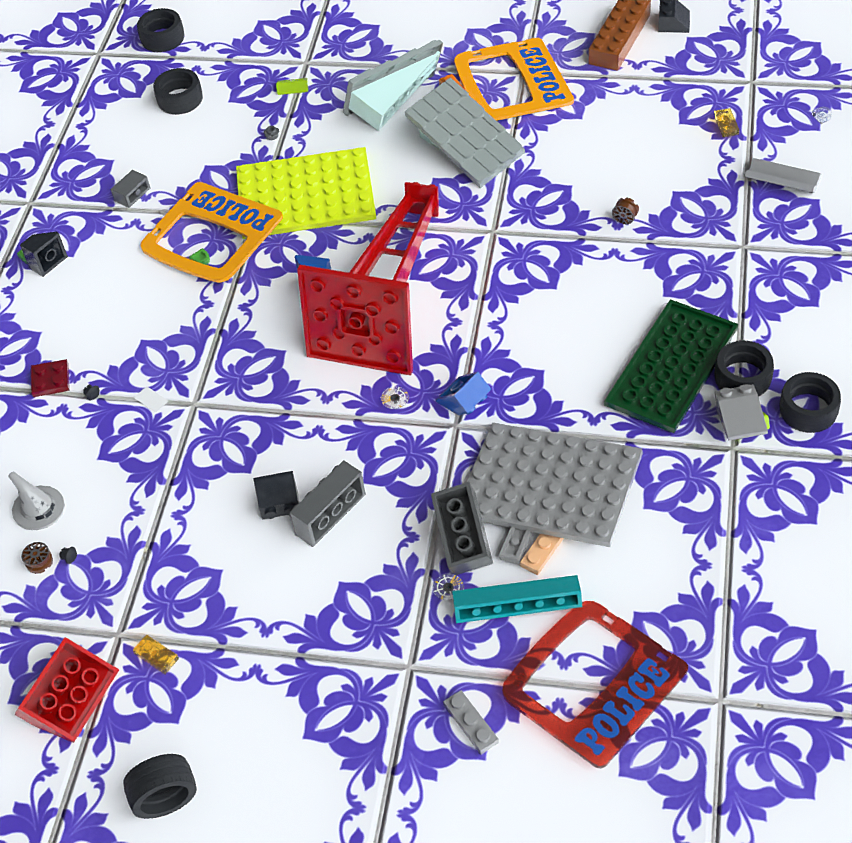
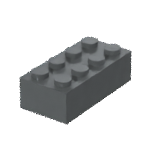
[290,460,366,547]
[431,482,493,575]

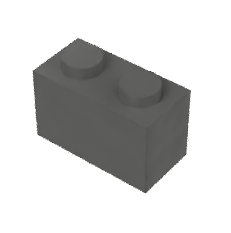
[111,169,151,208]

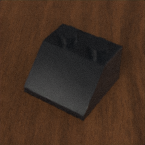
[658,0,690,33]
[20,231,68,277]
[253,471,300,520]

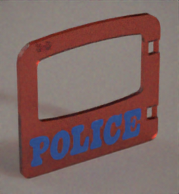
[502,601,688,769]

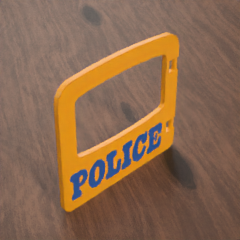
[454,38,574,121]
[141,182,283,283]

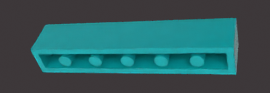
[452,575,582,623]

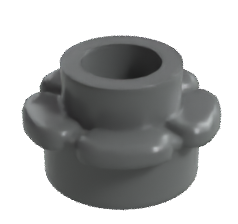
[264,126,280,140]

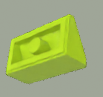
[276,78,308,95]

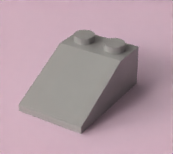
[715,384,768,441]

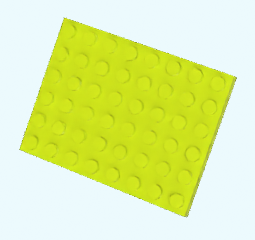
[236,147,377,239]

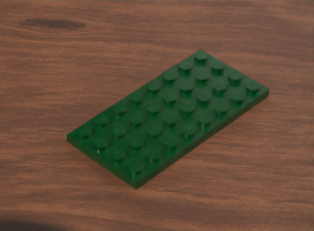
[604,299,738,433]

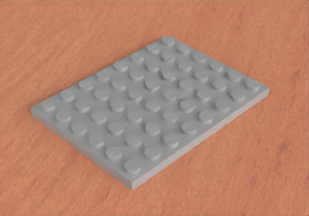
[467,422,643,547]

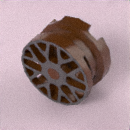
[612,197,639,225]
[21,542,53,574]

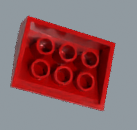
[15,637,119,743]

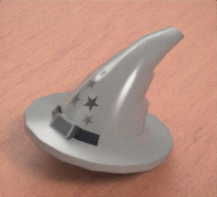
[8,471,65,531]

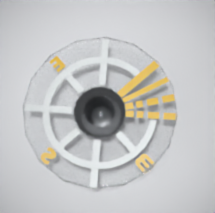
[381,386,409,409]
[433,573,464,601]

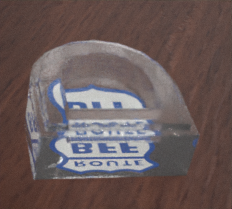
[811,107,832,124]

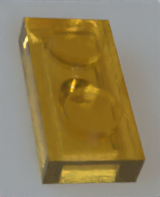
[714,108,739,137]
[133,635,179,675]

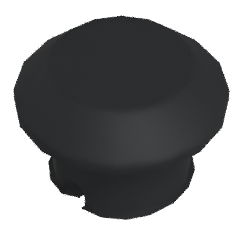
[83,384,100,401]
[59,546,77,564]

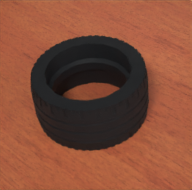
[137,8,184,52]
[153,68,203,115]
[714,340,774,397]
[779,372,841,433]
[123,753,197,819]

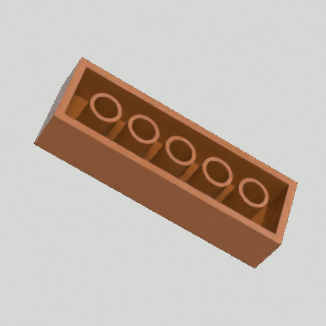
[589,0,651,71]

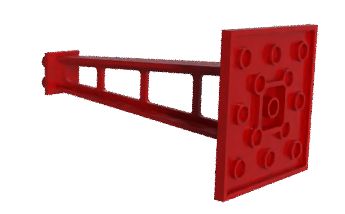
[297,182,439,376]

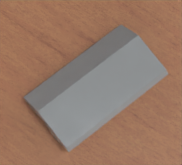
[745,158,822,193]

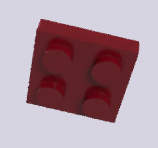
[31,359,70,397]

